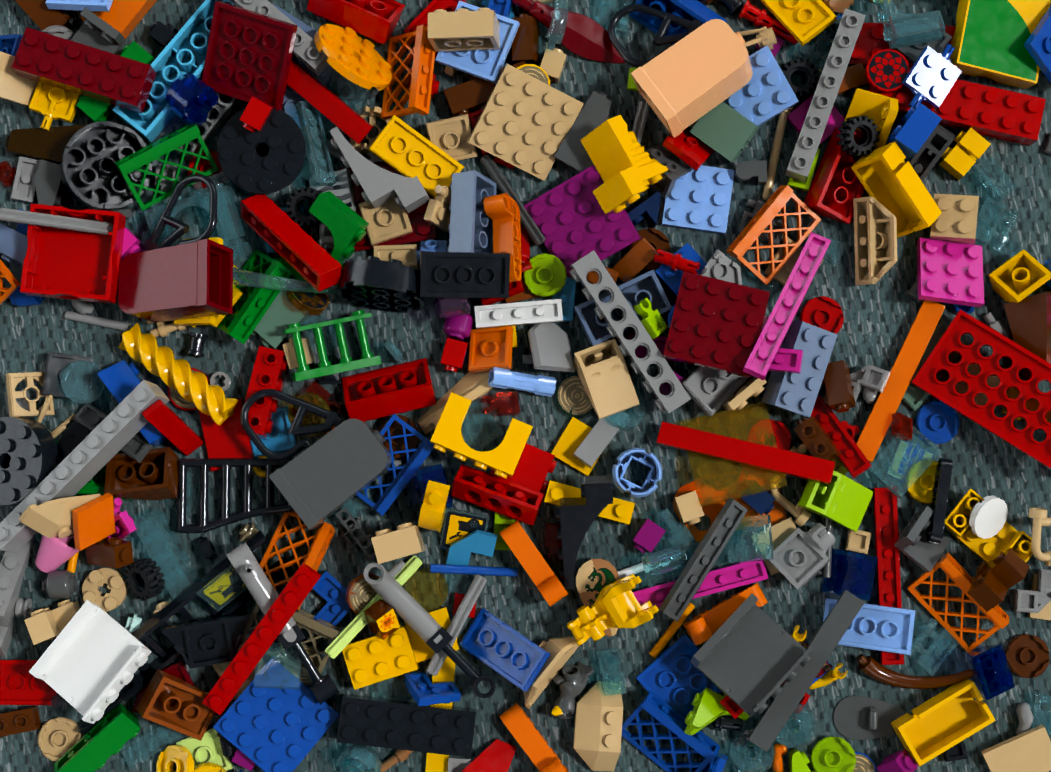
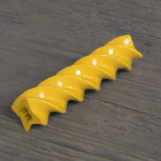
[118,323,238,426]

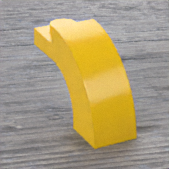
[418,480,450,532]

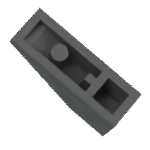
[909,124,955,181]

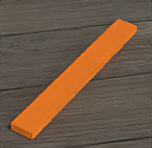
[856,300,946,463]

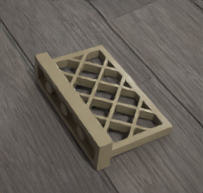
[241,603,343,675]

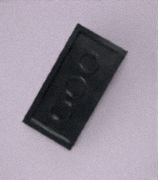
[419,251,510,298]

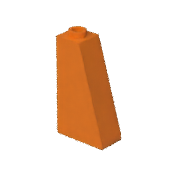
[81,0,157,39]

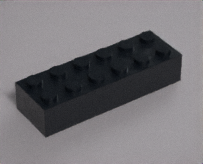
[337,694,477,758]

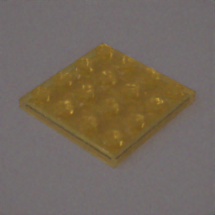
[680,402,787,507]

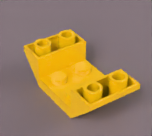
[944,488,1033,563]

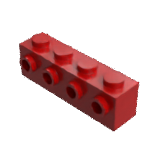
[237,346,288,439]

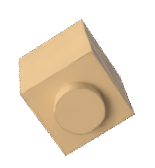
[540,48,567,84]
[282,337,316,369]
[673,490,705,525]

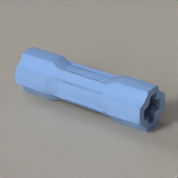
[488,367,556,397]

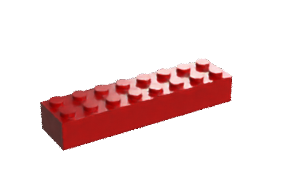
[867,79,1046,146]

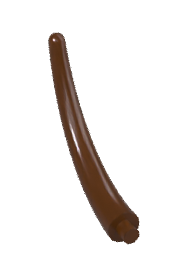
[856,654,974,689]

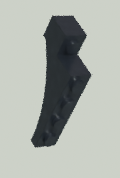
[555,475,613,589]

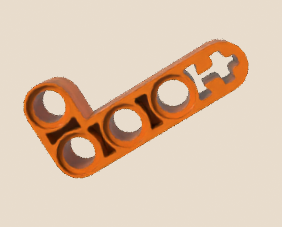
[483,193,522,283]
[499,520,568,607]
[683,582,768,645]
[499,703,569,772]

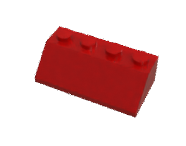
[307,0,405,44]
[804,127,879,224]
[342,358,437,422]

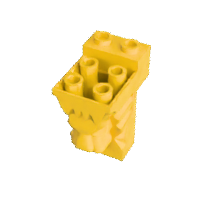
[580,115,668,214]

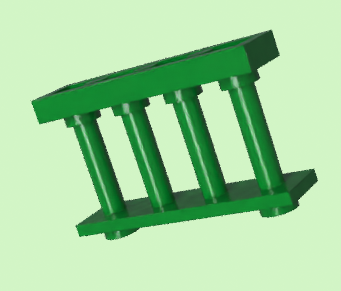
[282,310,382,382]

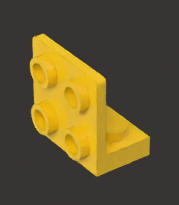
[844,88,898,148]

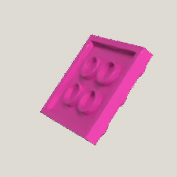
[917,237,984,307]

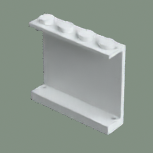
[29,600,152,724]

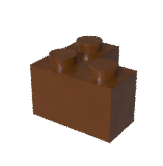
[968,548,1029,612]

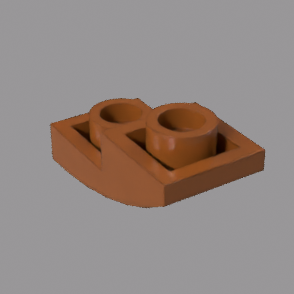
[819,63,869,96]
[612,238,658,283]

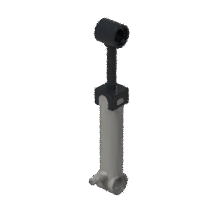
[226,542,339,704]
[363,560,496,698]

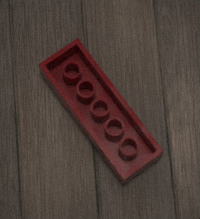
[11,27,157,113]

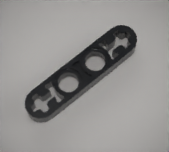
[927,458,953,544]

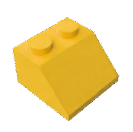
[989,249,1051,303]

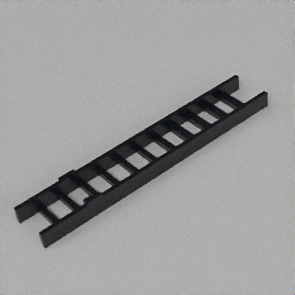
[50,530,288,734]

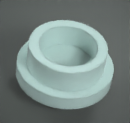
[125,613,142,634]

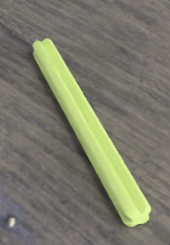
[325,555,422,659]

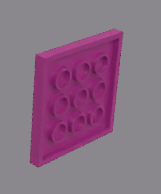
[524,165,641,278]

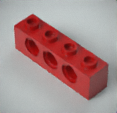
[451,464,544,526]

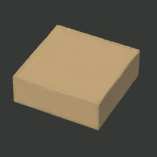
[844,529,871,554]

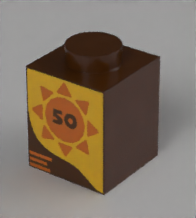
[363,599,401,640]

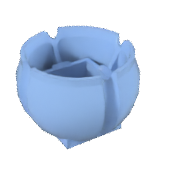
[612,448,662,498]

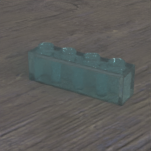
[134,510,200,600]

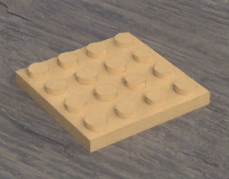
[467,63,584,181]

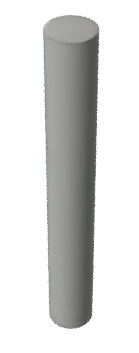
[65,311,131,331]

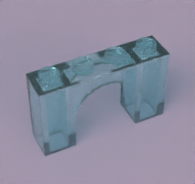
[873,0,946,49]
[143,183,246,247]

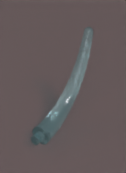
[545,0,568,50]
[233,267,337,294]

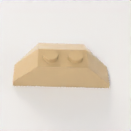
[853,196,897,285]
[19,494,102,538]
[524,636,580,709]
[573,681,623,772]

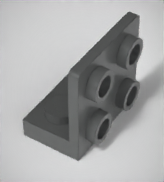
[70,7,126,54]
[645,141,694,198]
[894,506,950,573]

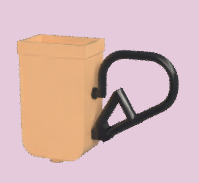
[608,4,753,138]

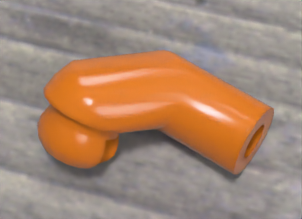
[771,743,787,772]

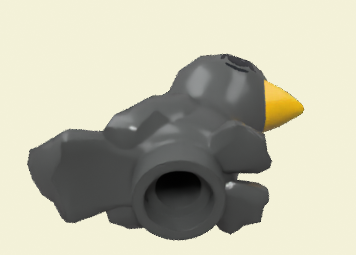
[551,662,594,720]

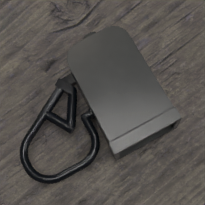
[240,389,392,530]

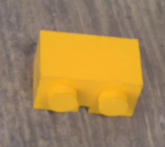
[939,128,991,180]

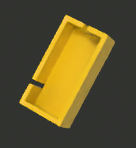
[851,141,942,238]
[890,679,996,766]

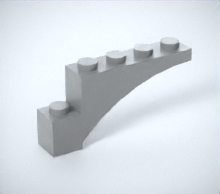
[330,127,430,213]
[0,537,35,657]

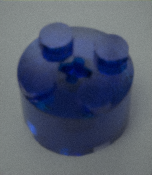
[165,73,219,125]

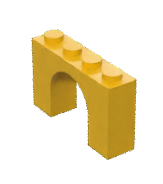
[430,392,533,479]

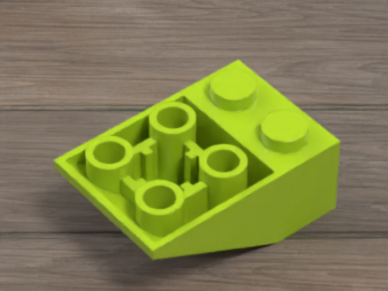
[798,471,874,532]

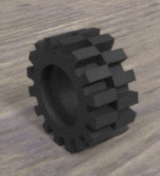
[782,58,819,100]
[837,116,880,156]
[286,187,322,227]
[125,557,165,601]

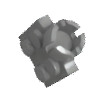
[766,523,836,590]

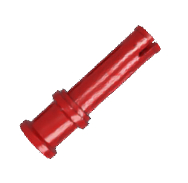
[738,0,798,45]

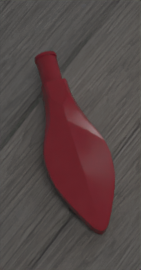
[512,0,625,64]

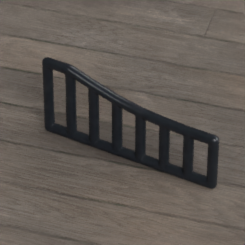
[177,458,295,533]

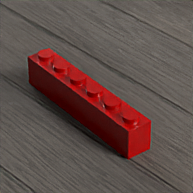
[240,194,342,292]

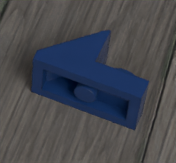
[628,191,661,227]

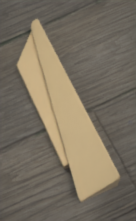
[417,371,495,435]

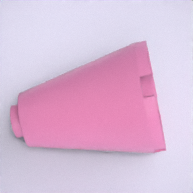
[35,535,79,573]

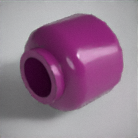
[443,308,473,341]

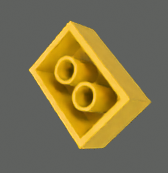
[342,625,419,690]

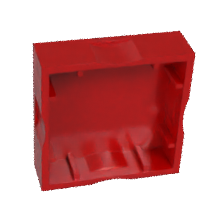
[20,204,126,304]

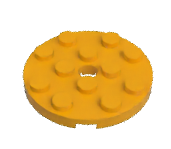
[314,24,392,91]

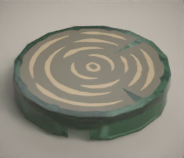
[555,374,594,418]

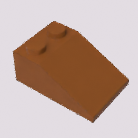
[136,669,216,741]

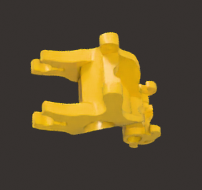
[567,573,659,646]

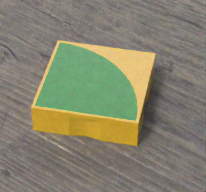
[950,0,1051,89]

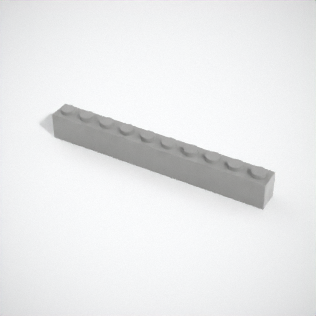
[0,380,170,553]

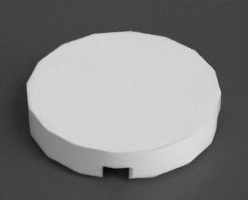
[969,495,1008,539]

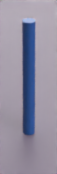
[430,564,518,577]

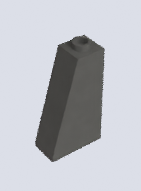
[554,91,612,174]

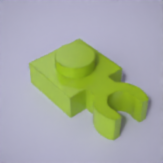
[634,298,668,339]

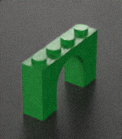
[277,191,369,294]

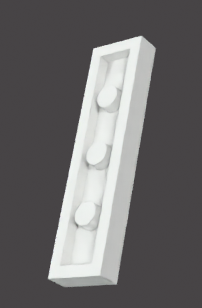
[474,299,563,329]

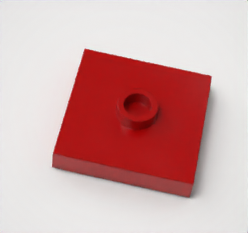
[662,128,714,171]

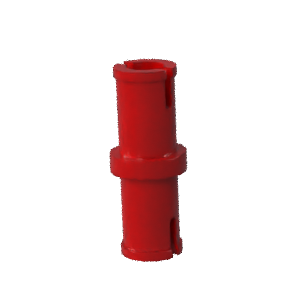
[654,249,700,274]

